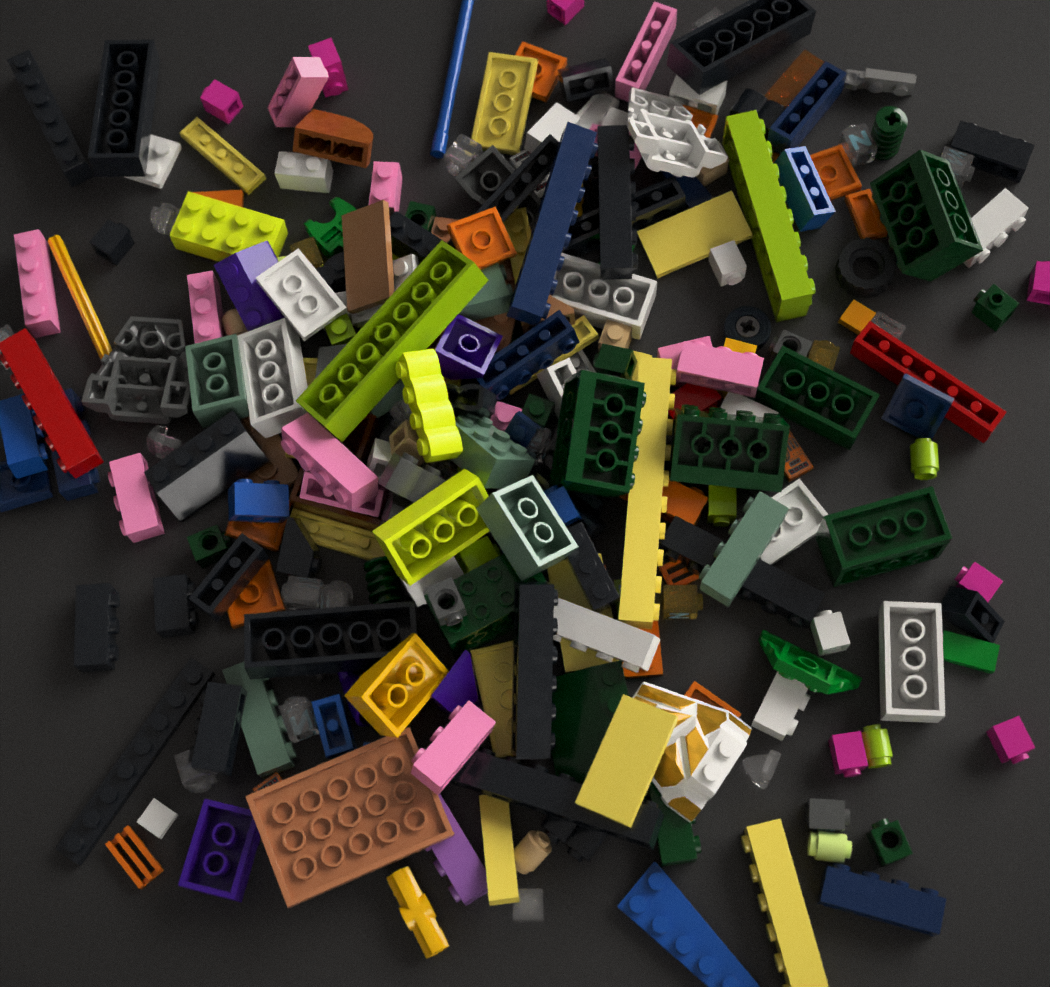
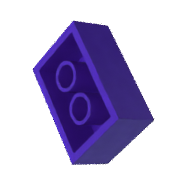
[178,798,261,903]

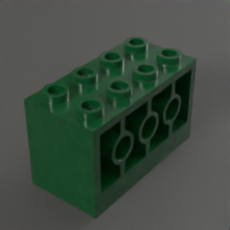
[870,149,983,281]
[549,370,647,498]
[668,404,790,492]
[815,486,952,587]
[424,553,546,660]

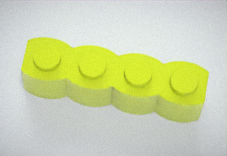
[395,349,463,463]

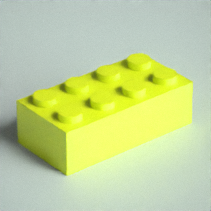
[169,191,288,262]
[372,469,490,586]

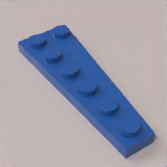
[617,861,760,987]

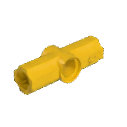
[386,866,450,959]

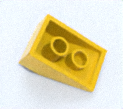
[344,633,449,738]

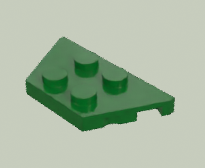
[758,630,862,695]

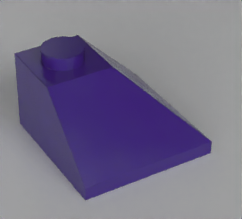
[435,314,503,380]
[431,650,480,716]

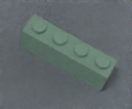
[698,491,789,607]
[222,661,297,779]

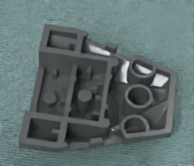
[81,316,191,424]

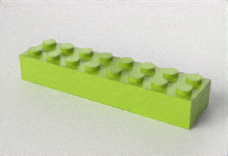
[722,110,815,322]
[296,240,489,442]

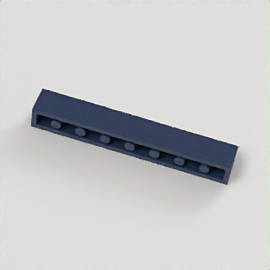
[506,122,598,326]

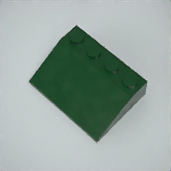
[551,661,629,784]

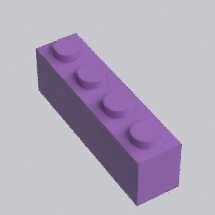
[425,794,488,906]

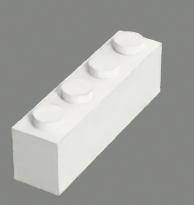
[553,598,661,673]

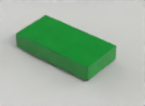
[942,630,1000,674]

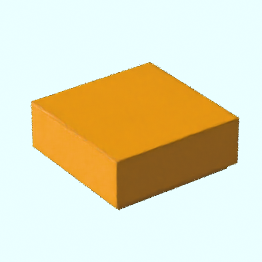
[838,300,876,335]

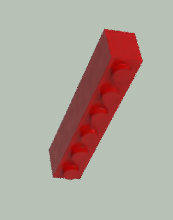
[850,321,1007,443]
[0,328,104,479]

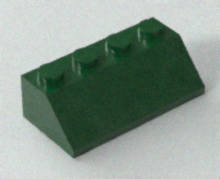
[754,346,880,450]

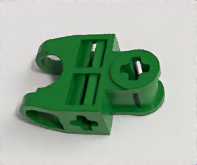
[303,197,357,259]

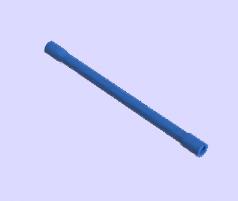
[430,0,474,158]

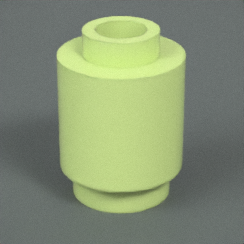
[807,830,852,864]

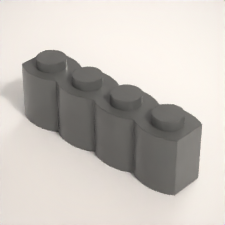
[378,452,451,502]

